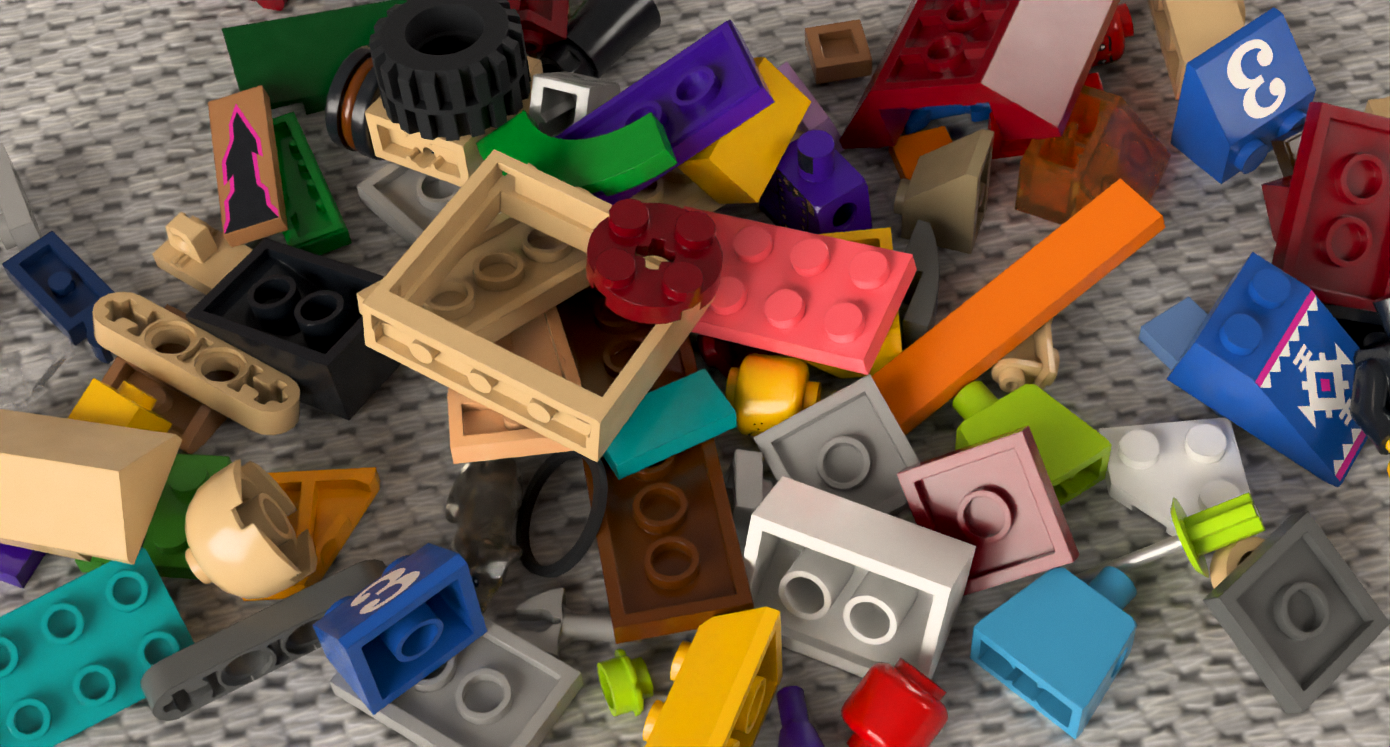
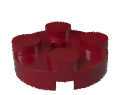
[586,199,723,324]

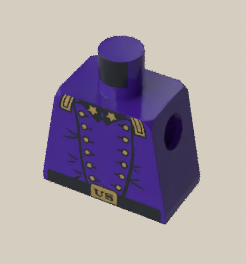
[759,130,873,234]

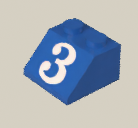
[1170,7,1316,184]
[312,543,487,715]

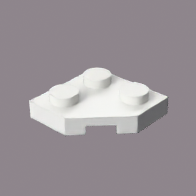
[1099,417,1259,537]

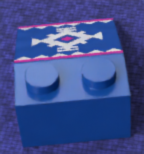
[1167,252,1368,488]

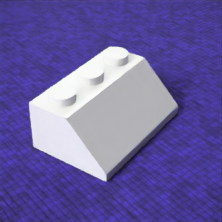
[743,476,976,680]

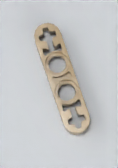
[92,292,300,435]

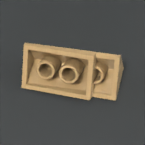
[0,409,182,565]

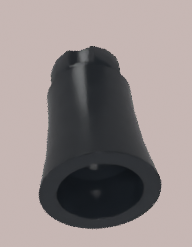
[539,0,661,78]

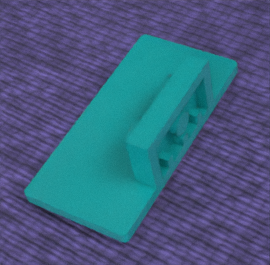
[0,547,195,747]

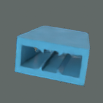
[970,566,1138,740]

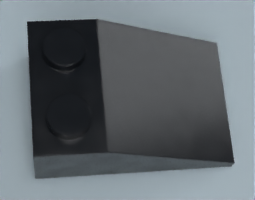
[185,238,401,420]

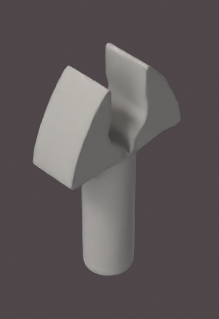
[513,588,643,660]

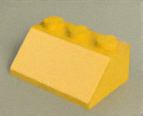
[643,606,783,747]

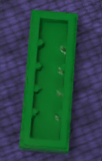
[273,111,352,255]

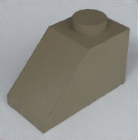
[893,129,994,254]

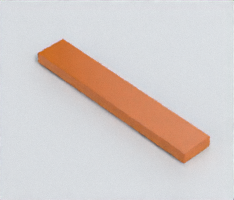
[871,178,1166,436]

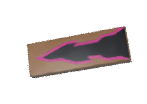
[208,85,288,248]

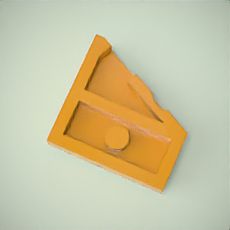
[242,467,381,601]

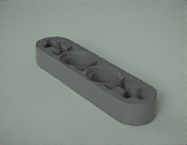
[140,559,387,721]

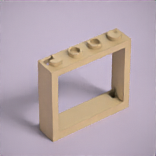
[362,149,716,463]

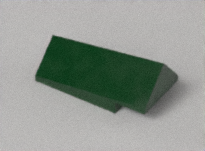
[222,0,407,115]

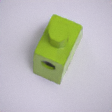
[952,380,1112,506]

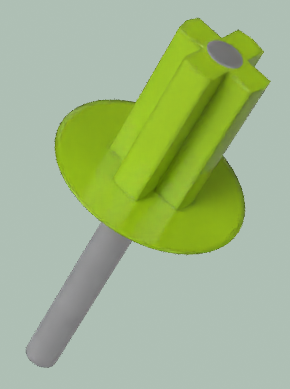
[1075,492,1266,585]

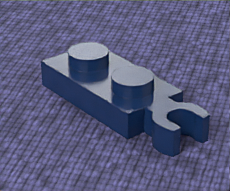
[2,231,115,364]

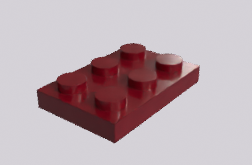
[1271,102,1390,312]

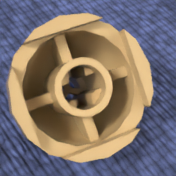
[185,459,317,599]

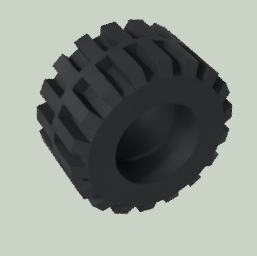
[369,0,531,141]

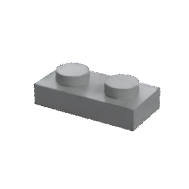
[0,143,42,251]

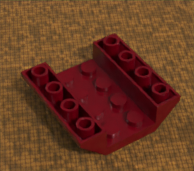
[839,0,1120,149]

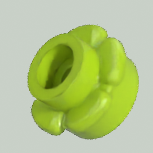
[597,649,653,717]

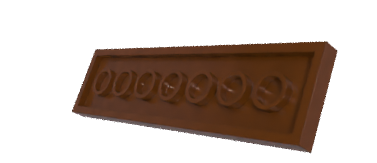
[556,284,754,644]

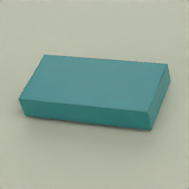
[603,368,737,480]

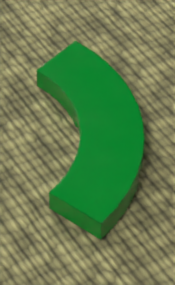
[476,110,677,196]

